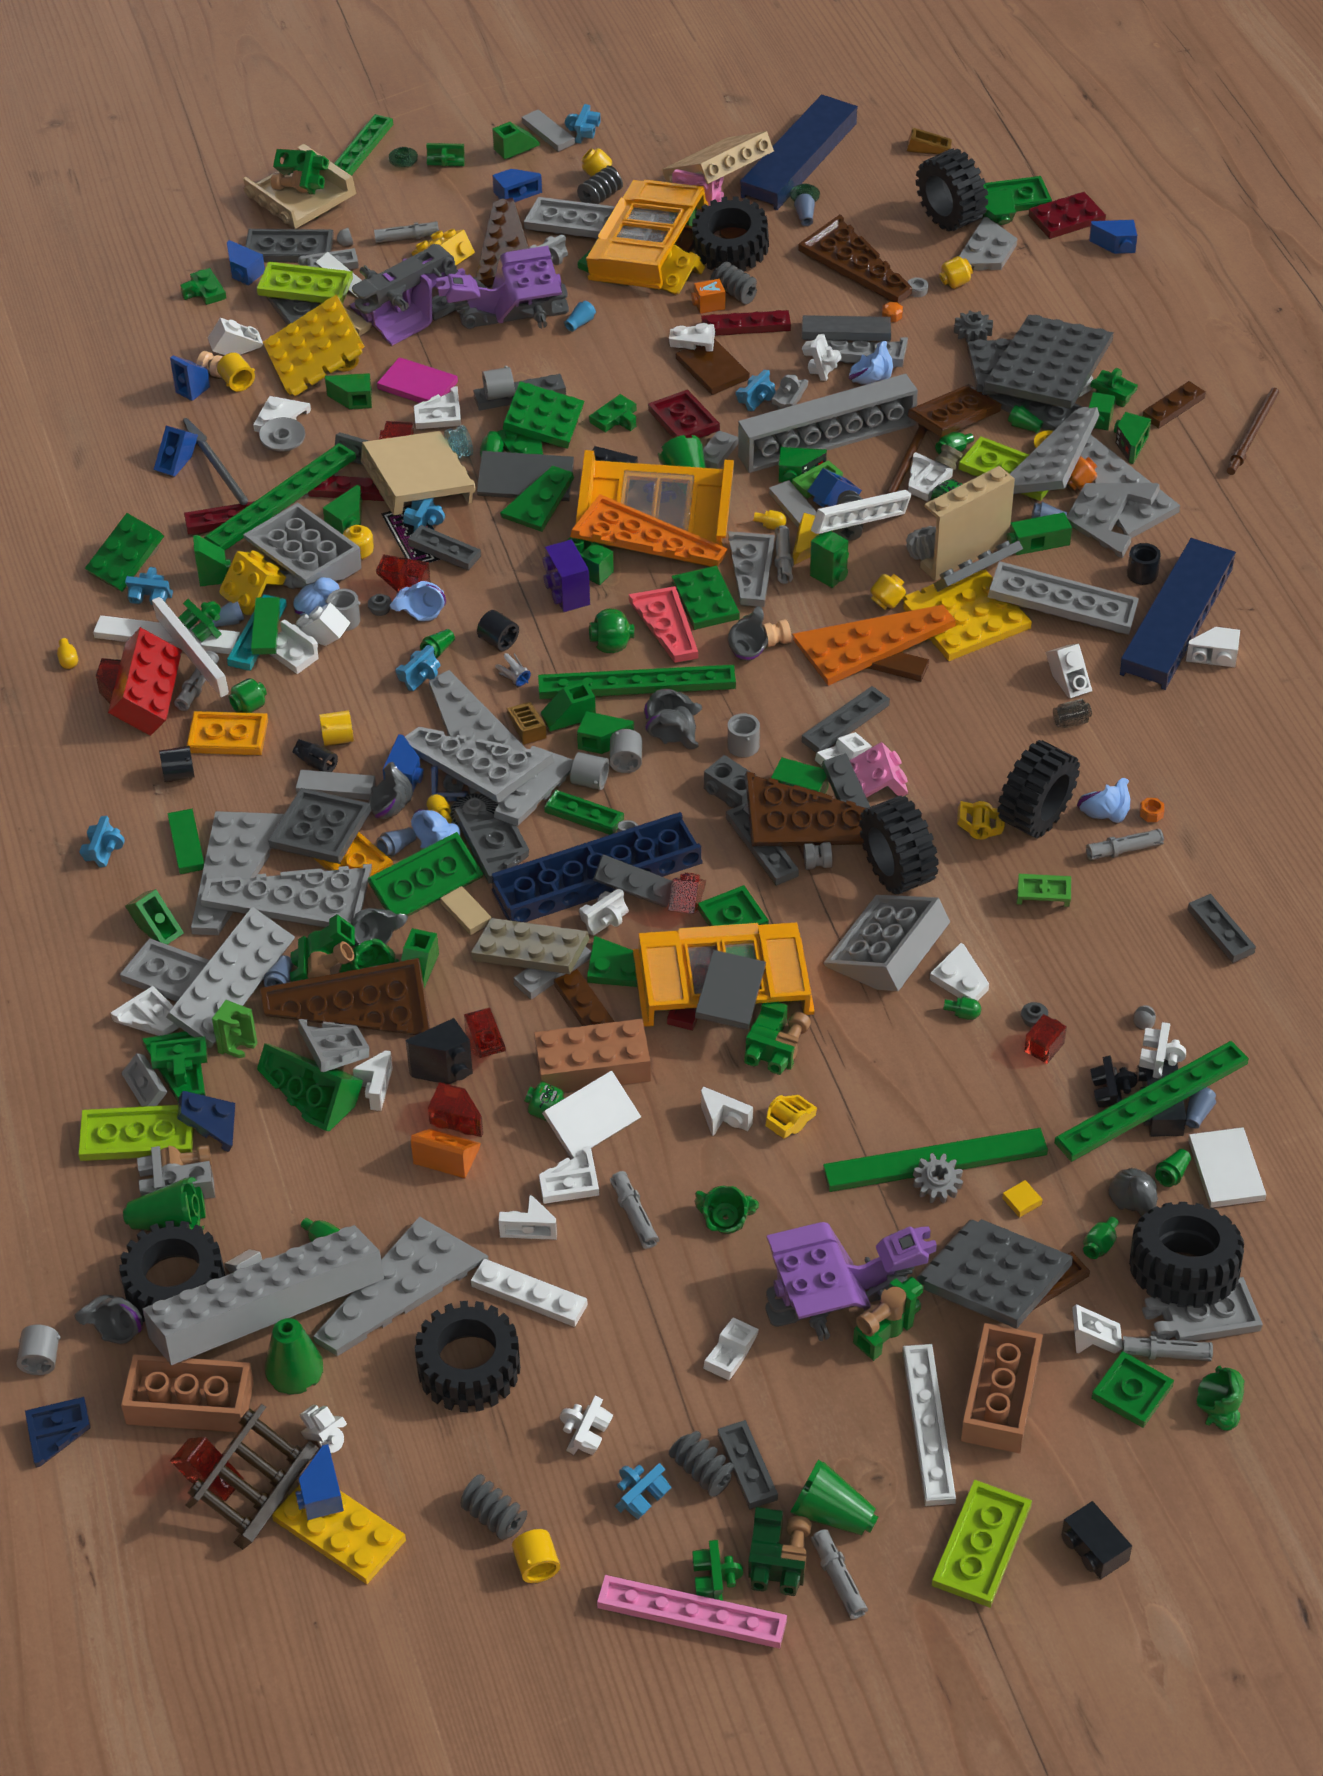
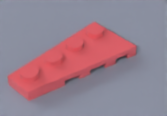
[629,586,698,663]

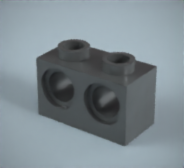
[704,755,756,808]

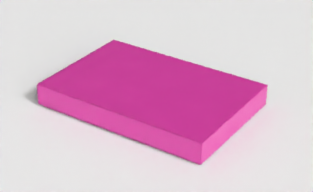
[377,357,458,403]

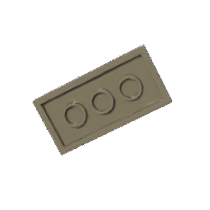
[471,918,589,974]

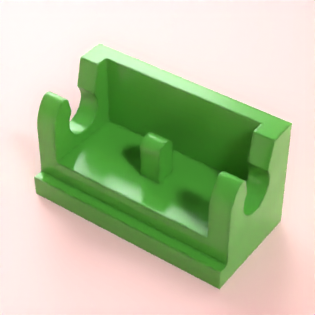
[1016,874,1071,907]
[212,1000,258,1058]

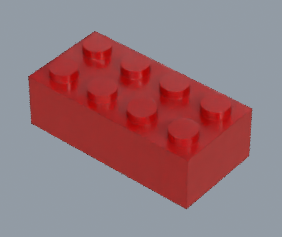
[108,627,182,736]

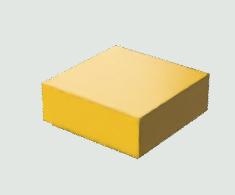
[1002,1180,1043,1218]

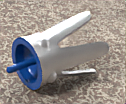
[495,653,531,687]

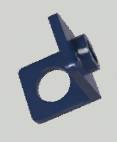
[431,766,468,801]

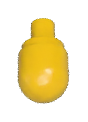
[753,510,786,530]
[57,638,78,669]
[427,794,452,823]

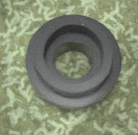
[368,594,392,616]
[1021,1002,1048,1028]

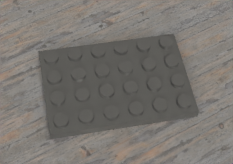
[984,315,1114,409]

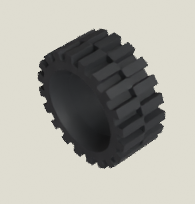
[916,148,988,232]
[692,196,769,272]
[997,740,1080,838]
[859,795,939,895]
[119,1221,225,1322]
[415,1301,520,1413]

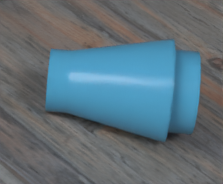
[564,301,596,332]

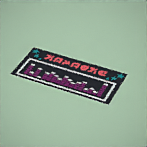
[381,505,441,568]

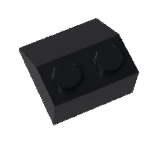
[405,1018,473,1085]

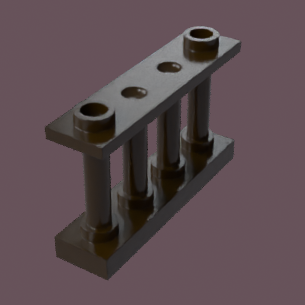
[185,1404,318,1550]

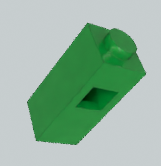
[1007,512,1072,555]

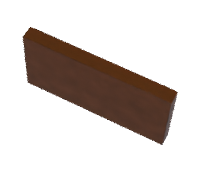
[908,384,1002,437]

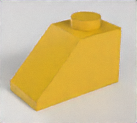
[792,513,833,565]

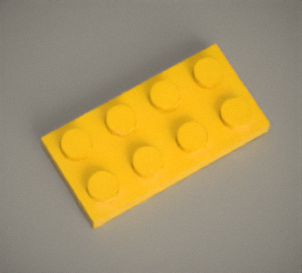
[272,1485,406,1584]

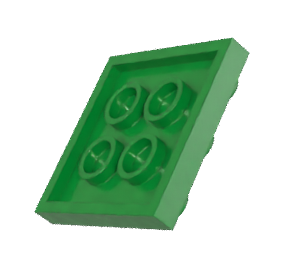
[502,381,585,449]

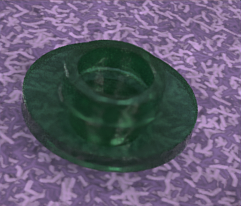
[389,147,418,167]
[790,183,820,202]

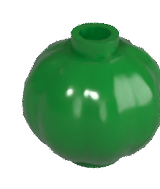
[589,608,634,653]

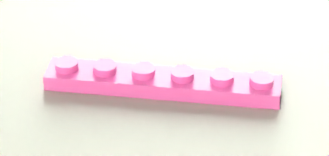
[597,1575,787,1649]

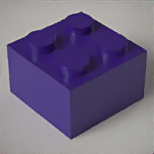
[542,539,590,612]

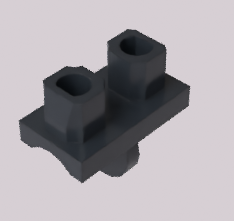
[1090,1055,1138,1108]

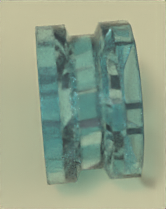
[444,425,473,459]

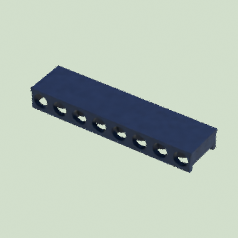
[740,94,858,210]
[1119,538,1236,690]
[492,812,703,922]

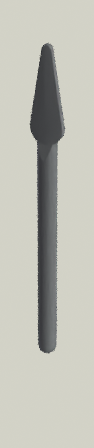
[183,418,248,505]

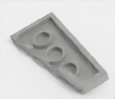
[826,337,908,368]
[728,531,775,607]
[494,745,574,826]

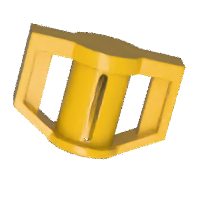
[957,801,1005,840]
[765,1095,817,1139]

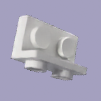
[270,619,319,674]

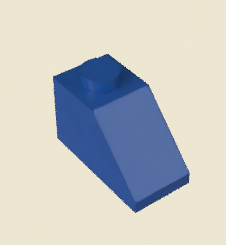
[492,169,542,202]
[1089,220,1138,254]
[227,240,265,285]
[170,355,210,401]
[153,425,198,476]
[808,468,862,507]
[383,734,424,792]
[295,1444,344,1520]

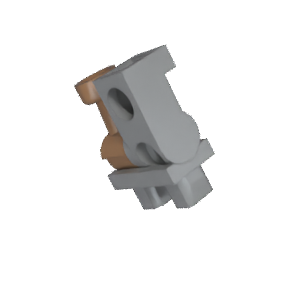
[137,1145,215,1199]

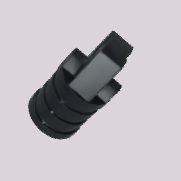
[292,739,338,772]

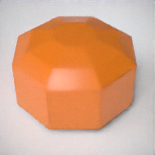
[882,302,903,322]
[1139,798,1164,822]

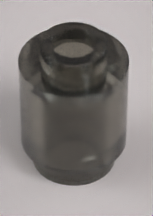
[1053,699,1092,728]

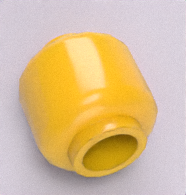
[581,148,612,177]
[939,256,973,289]
[343,525,374,560]
[870,573,906,610]

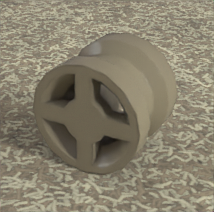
[934,444,963,471]

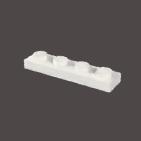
[471,1259,588,1327]

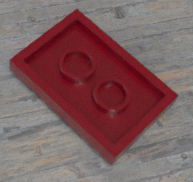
[1028,192,1106,239]
[648,389,720,438]

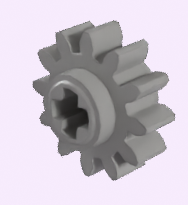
[913,1153,963,1204]

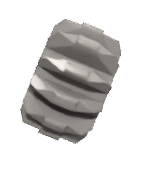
[906,526,936,560]

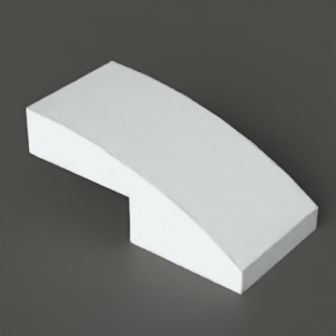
[815,732,872,766]
[703,1318,759,1380]

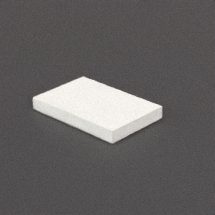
[542,1071,641,1159]
[1188,1127,1266,1208]

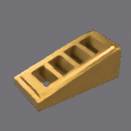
[906,128,952,154]
[507,702,547,745]

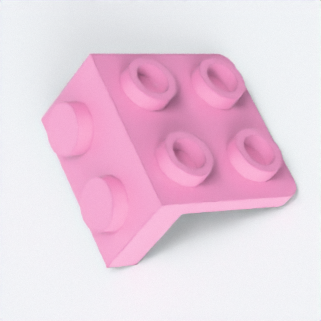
[672,169,724,212]
[850,742,908,798]

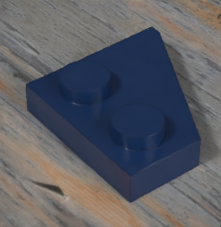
[177,1091,236,1152]
[25,1397,91,1468]

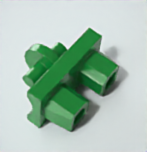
[426,143,465,166]
[1090,368,1138,407]
[178,599,222,642]
[692,1540,744,1601]

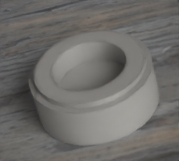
[907,277,928,297]

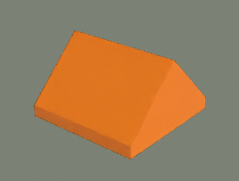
[411,1129,481,1178]

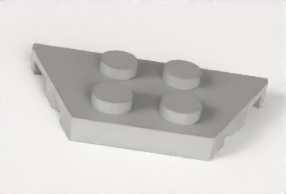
[959,217,1017,271]
[298,1019,369,1072]

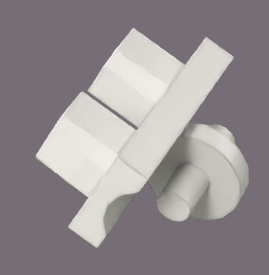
[802,334,841,381]
[579,888,629,936]
[1139,1022,1186,1079]
[560,1395,613,1455]
[299,1405,347,1453]

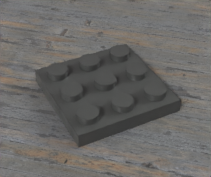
[268,788,371,864]

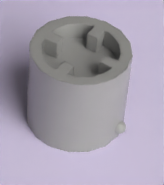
[482,366,515,400]
[325,589,361,631]
[728,713,760,757]
[610,729,642,773]
[570,752,609,790]
[17,1325,61,1375]

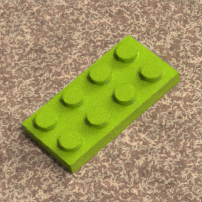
[257,262,353,304]
[958,436,1049,501]
[79,1105,193,1161]
[932,1479,1032,1608]

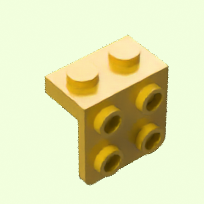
[411,228,475,265]
[661,242,705,295]
[219,550,286,615]

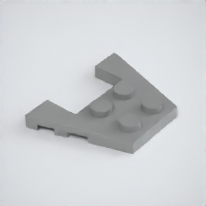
[1067,483,1160,558]

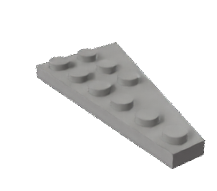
[1010,407,1099,494]
[1080,434,1180,539]
[429,670,525,794]
[405,727,555,803]
[191,811,284,935]
[201,864,372,927]
[314,1217,489,1356]

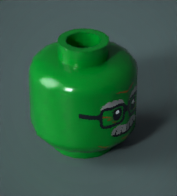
[524,1082,565,1122]

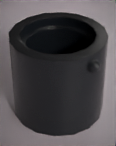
[1127,543,1161,585]
[477,610,519,651]
[159,746,195,782]

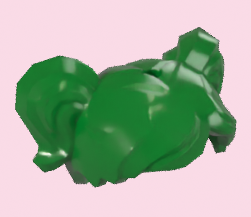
[339,939,400,973]
[694,1186,759,1234]
[1196,1366,1245,1431]

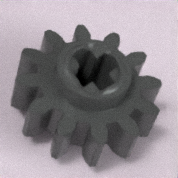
[954,310,993,343]

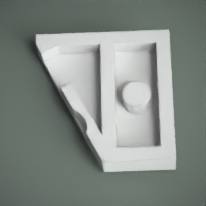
[669,323,715,351]
[414,386,461,429]
[253,396,311,432]
[908,452,953,501]
[930,943,989,1001]
[111,986,179,1036]
[539,1146,599,1204]

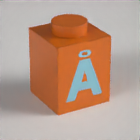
[691,279,726,314]

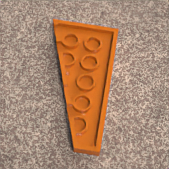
[570,494,728,567]
[792,605,956,686]

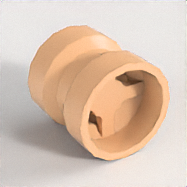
[197,351,223,378]
[762,619,792,648]

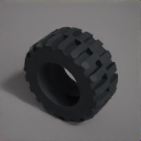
[1129,1202,1244,1308]

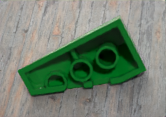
[257,1043,363,1131]

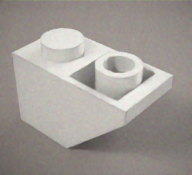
[208,318,263,355]
[296,603,350,646]
[1186,627,1240,668]
[1046,644,1092,698]

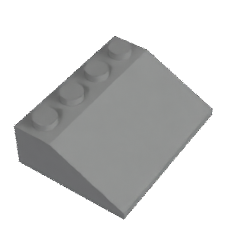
[243,502,362,584]
[824,895,950,991]

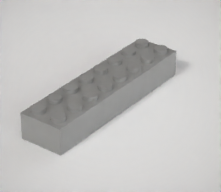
[738,374,918,473]
[143,1225,384,1365]

